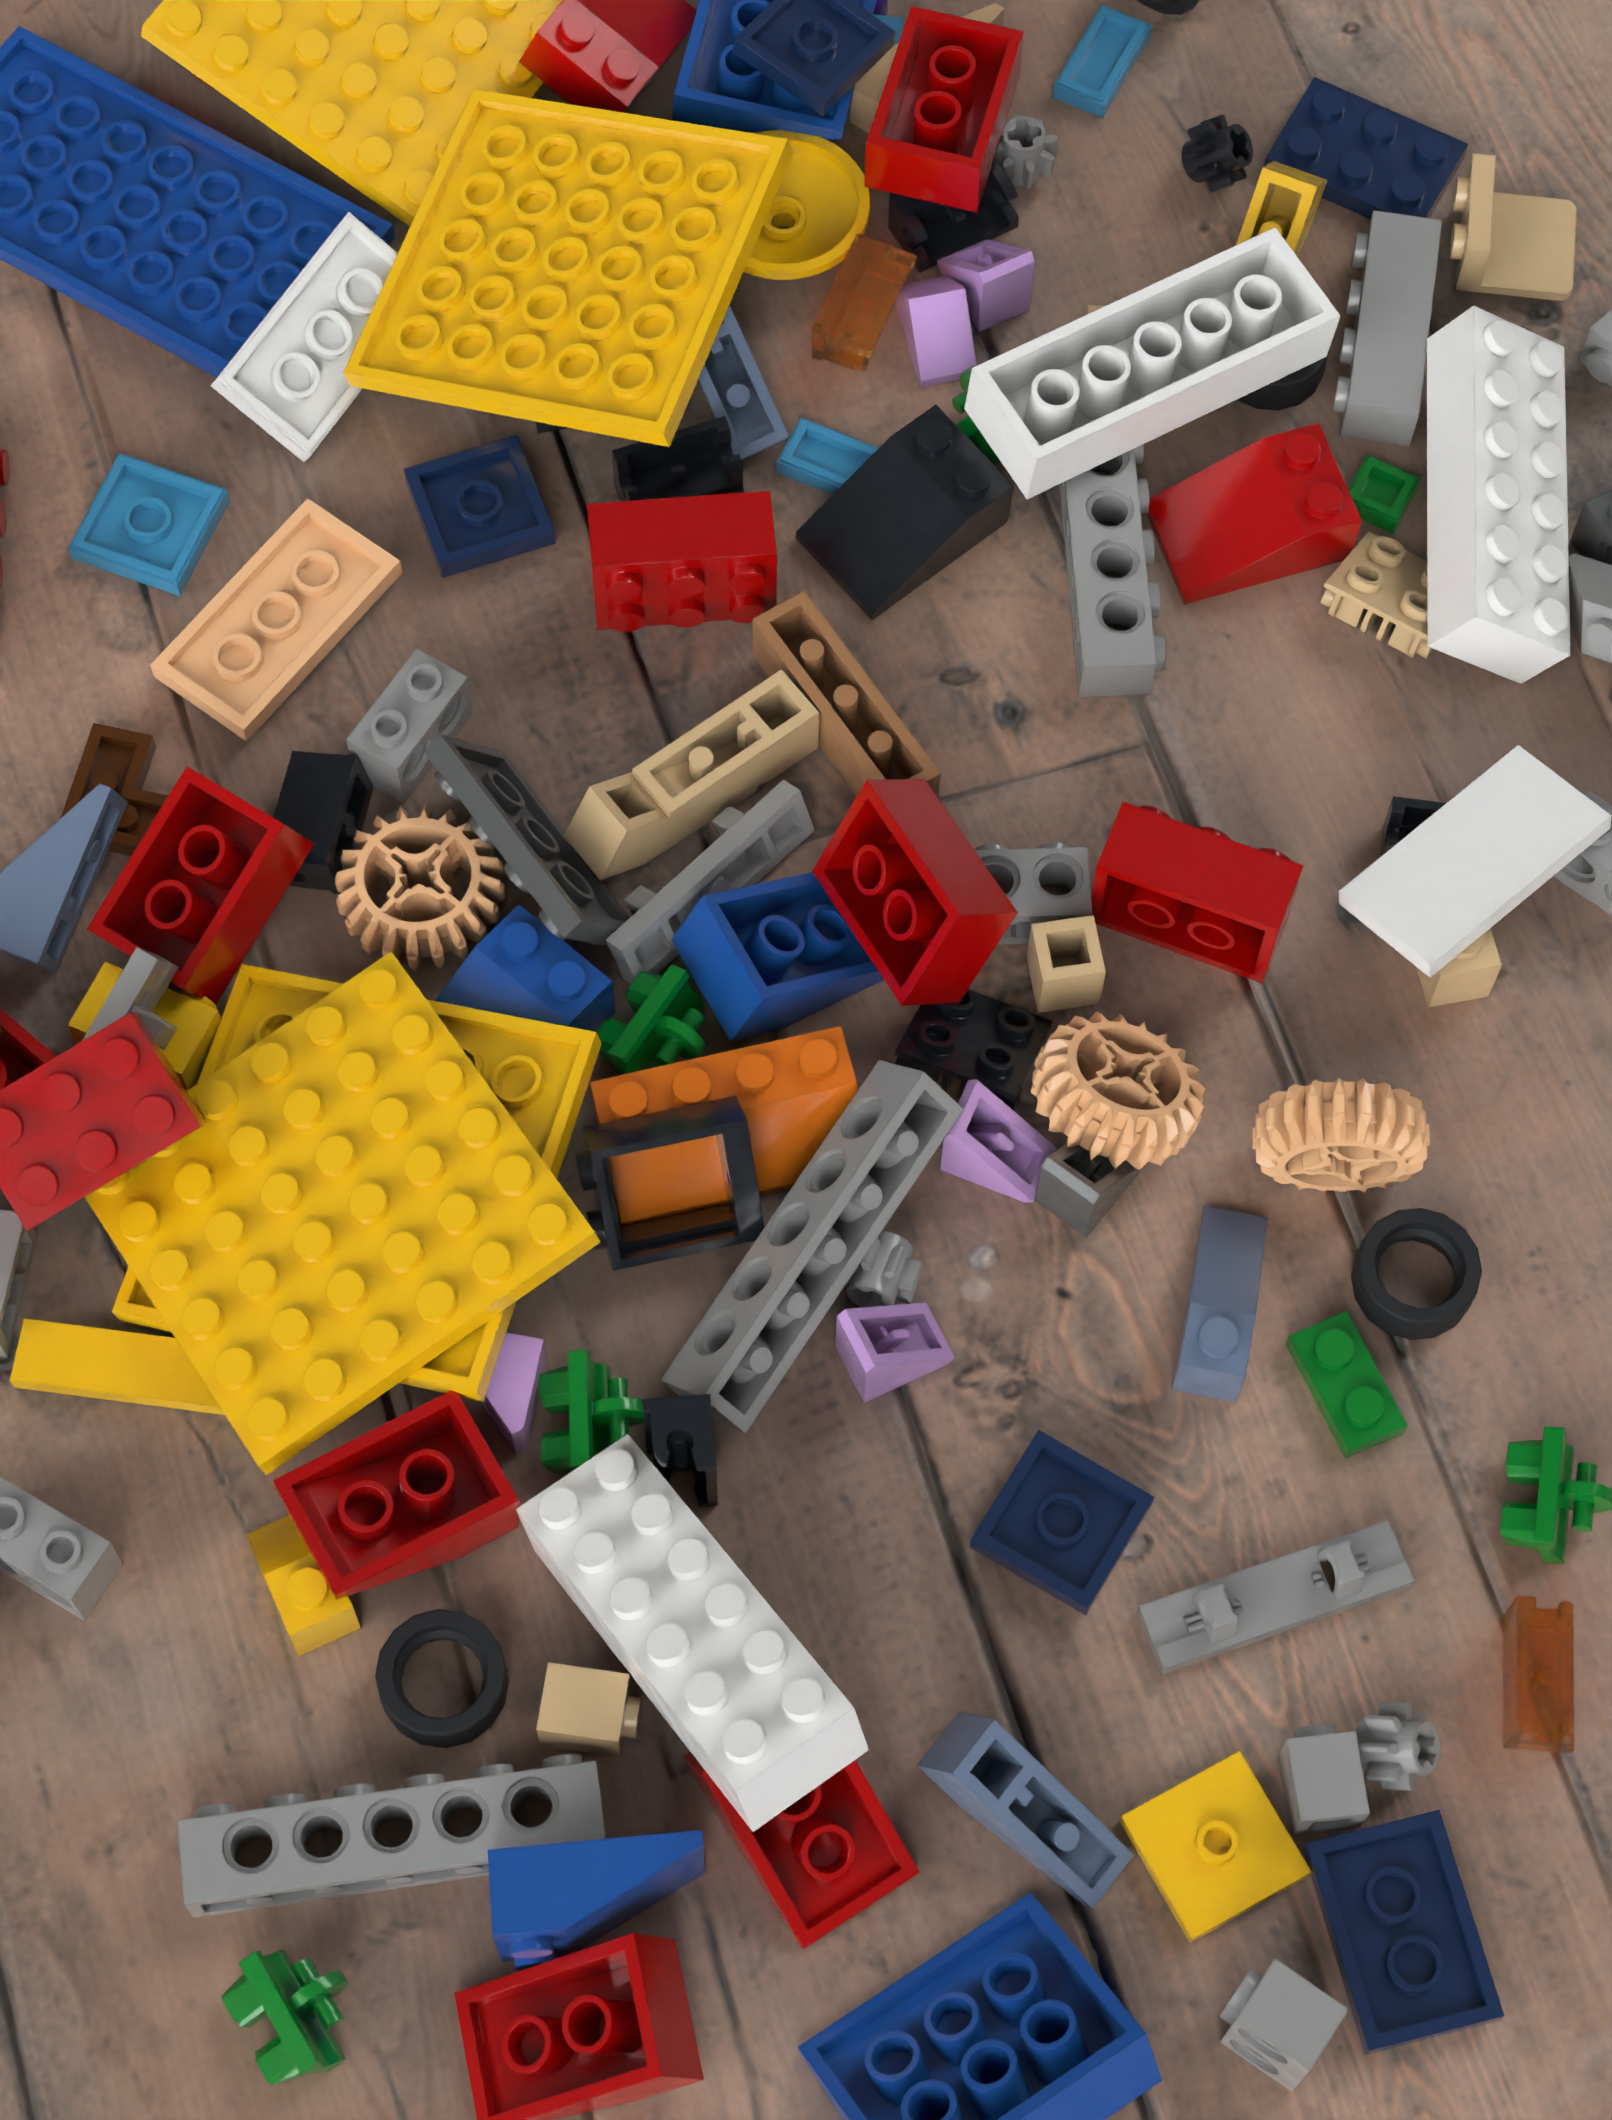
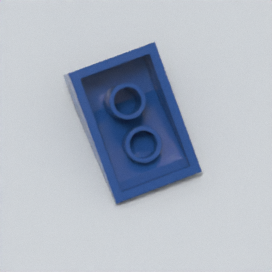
[671,872,884,1042]
[435,904,615,1032]
[487,1830,705,1971]

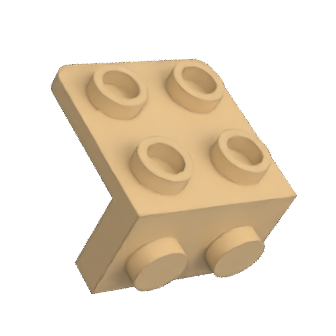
[1449,153,1577,301]

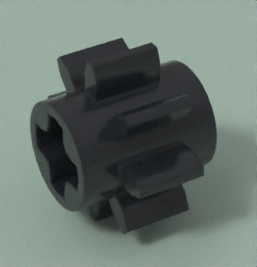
[1181,115,1253,192]

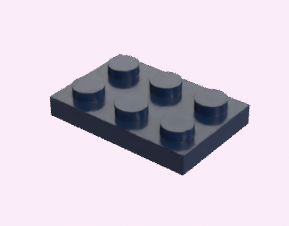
[1264,77,1468,219]
[1303,1810,1504,2055]

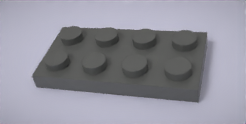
[424,734,630,946]

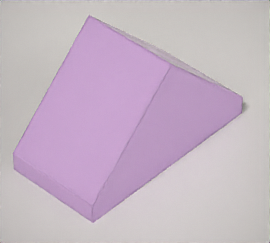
[937,239,1035,332]
[892,275,977,388]
[940,1080,1056,1203]
[835,1302,955,1403]
[480,1332,547,1454]

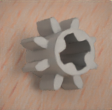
[995,114,1058,188]
[846,1231,923,1307]
[1355,1702,1440,1791]

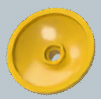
[744,130,870,280]

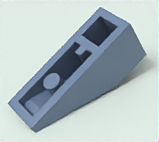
[697,305,790,461]
[0,784,128,974]
[1171,1205,1268,1402]
[917,1712,1134,1909]

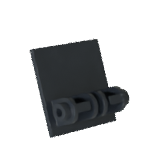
[894,989,1053,1111]

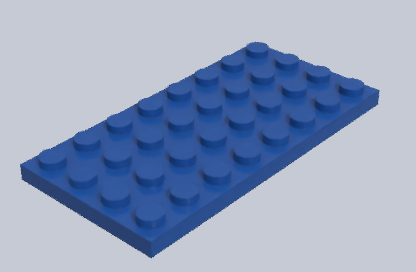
[0,26,395,378]

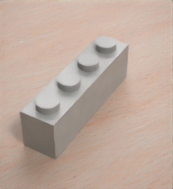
[1332,210,1442,447]

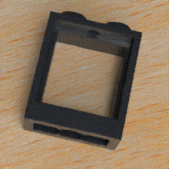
[575,1096,765,1271]

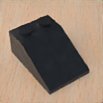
[795,404,1014,620]

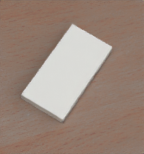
[211,212,398,462]
[1339,745,1612,978]

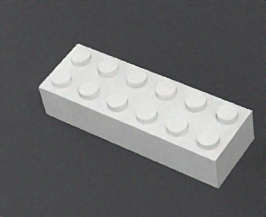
[964,227,1341,499]
[1427,306,1571,684]
[516,1434,869,1832]

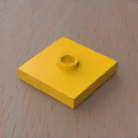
[1119,1751,1312,1943]

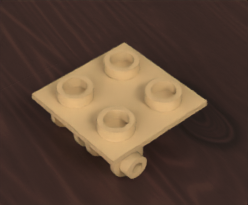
[1320,531,1433,659]

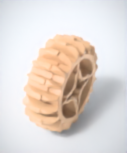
[335,804,505,971]
[1030,1012,1205,1170]
[1252,1078,1430,1193]

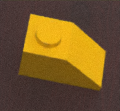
[1236,161,1327,257]
[246,1515,361,1657]

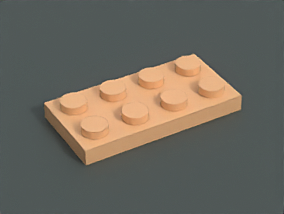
[150,498,402,742]

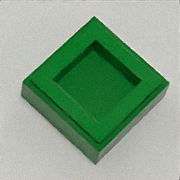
[1348,455,1421,534]

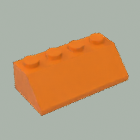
[590,1026,858,1226]

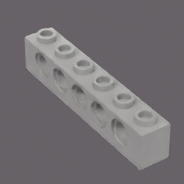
[1059,444,1166,697]
[661,1060,964,1433]
[177,1754,607,1918]

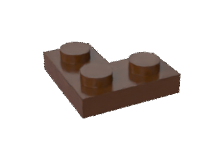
[60,723,168,856]

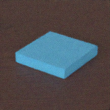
[68,453,230,596]

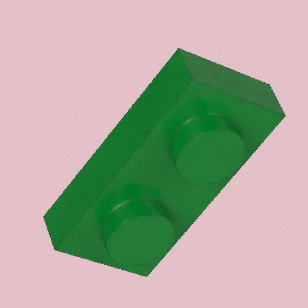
[1286,1311,1408,1459]

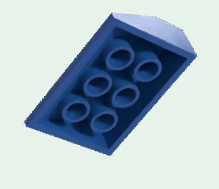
[672,0,876,140]
[798,1892,1162,2120]

